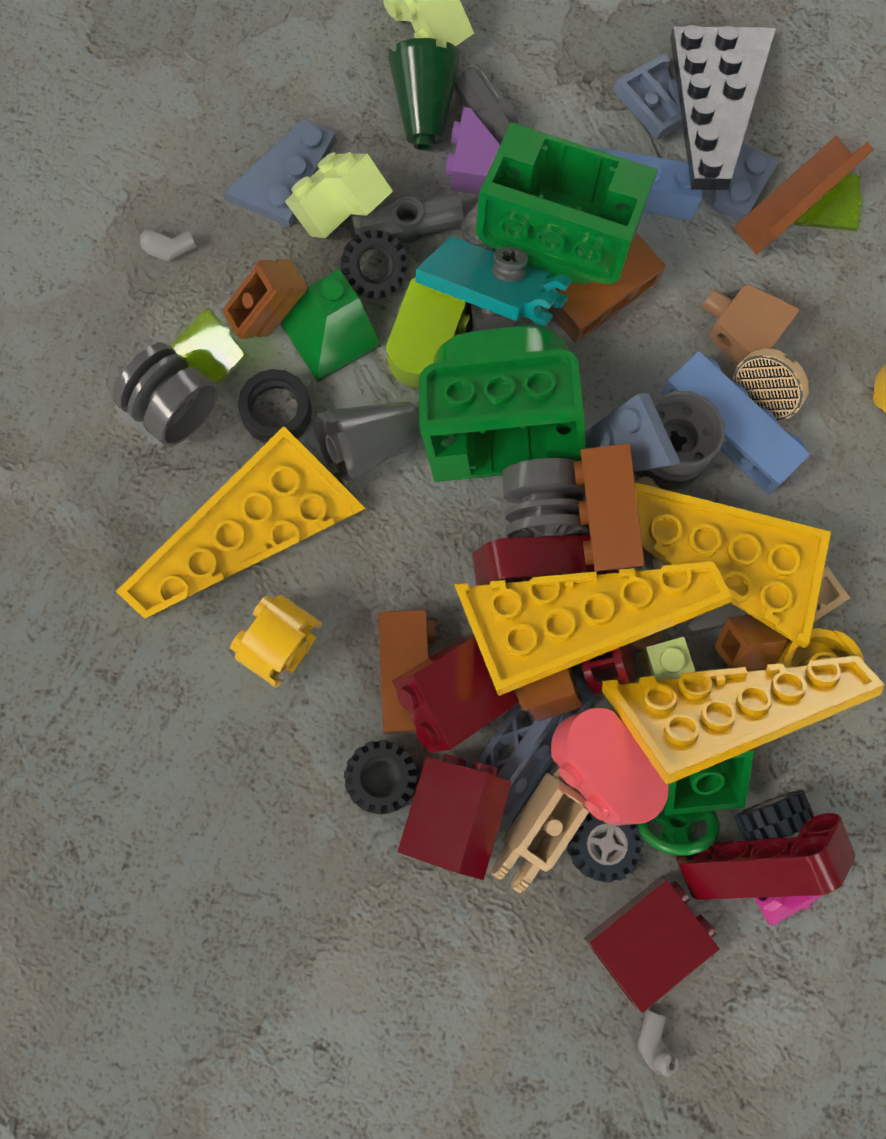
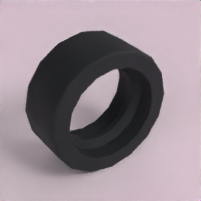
[238,369,312,444]

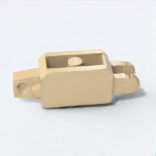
[491,769,589,893]

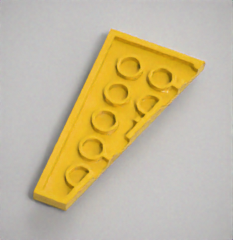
[116,426,366,619]
[635,482,831,648]
[454,561,732,696]
[602,656,885,785]

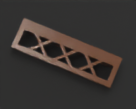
[733,136,874,255]

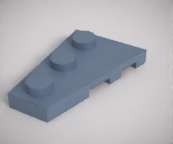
[224,119,336,228]
[585,392,681,472]

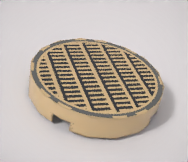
[732,348,809,421]

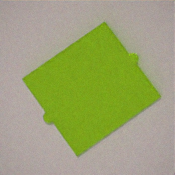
[794,174,863,231]
[170,308,248,386]

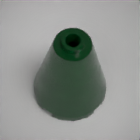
[389,38,460,150]

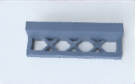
[472,675,597,827]

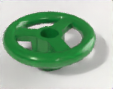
[637,811,720,856]

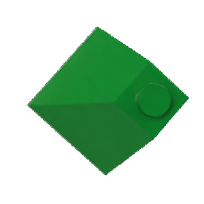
[280,269,380,382]

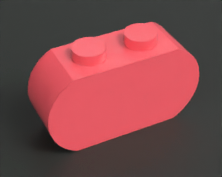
[551,708,669,826]

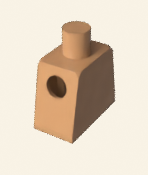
[702,285,800,365]

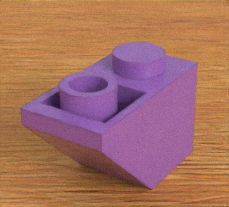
[445,107,500,195]

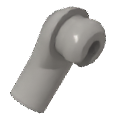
[140,229,197,261]
[638,1009,679,1077]

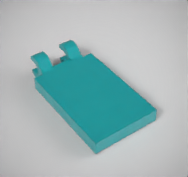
[415,236,571,326]

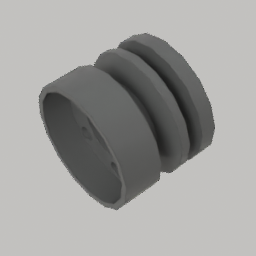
[113,342,219,446]
[636,391,725,490]
[502,458,589,538]

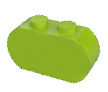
[386,277,471,388]

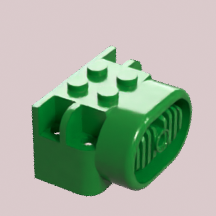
[476,122,658,284]
[419,326,586,482]

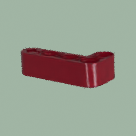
[472,535,619,586]
[676,813,855,900]

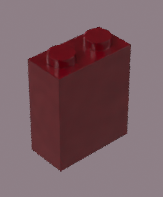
[392,634,519,753]
[397,754,512,880]
[583,878,720,1013]

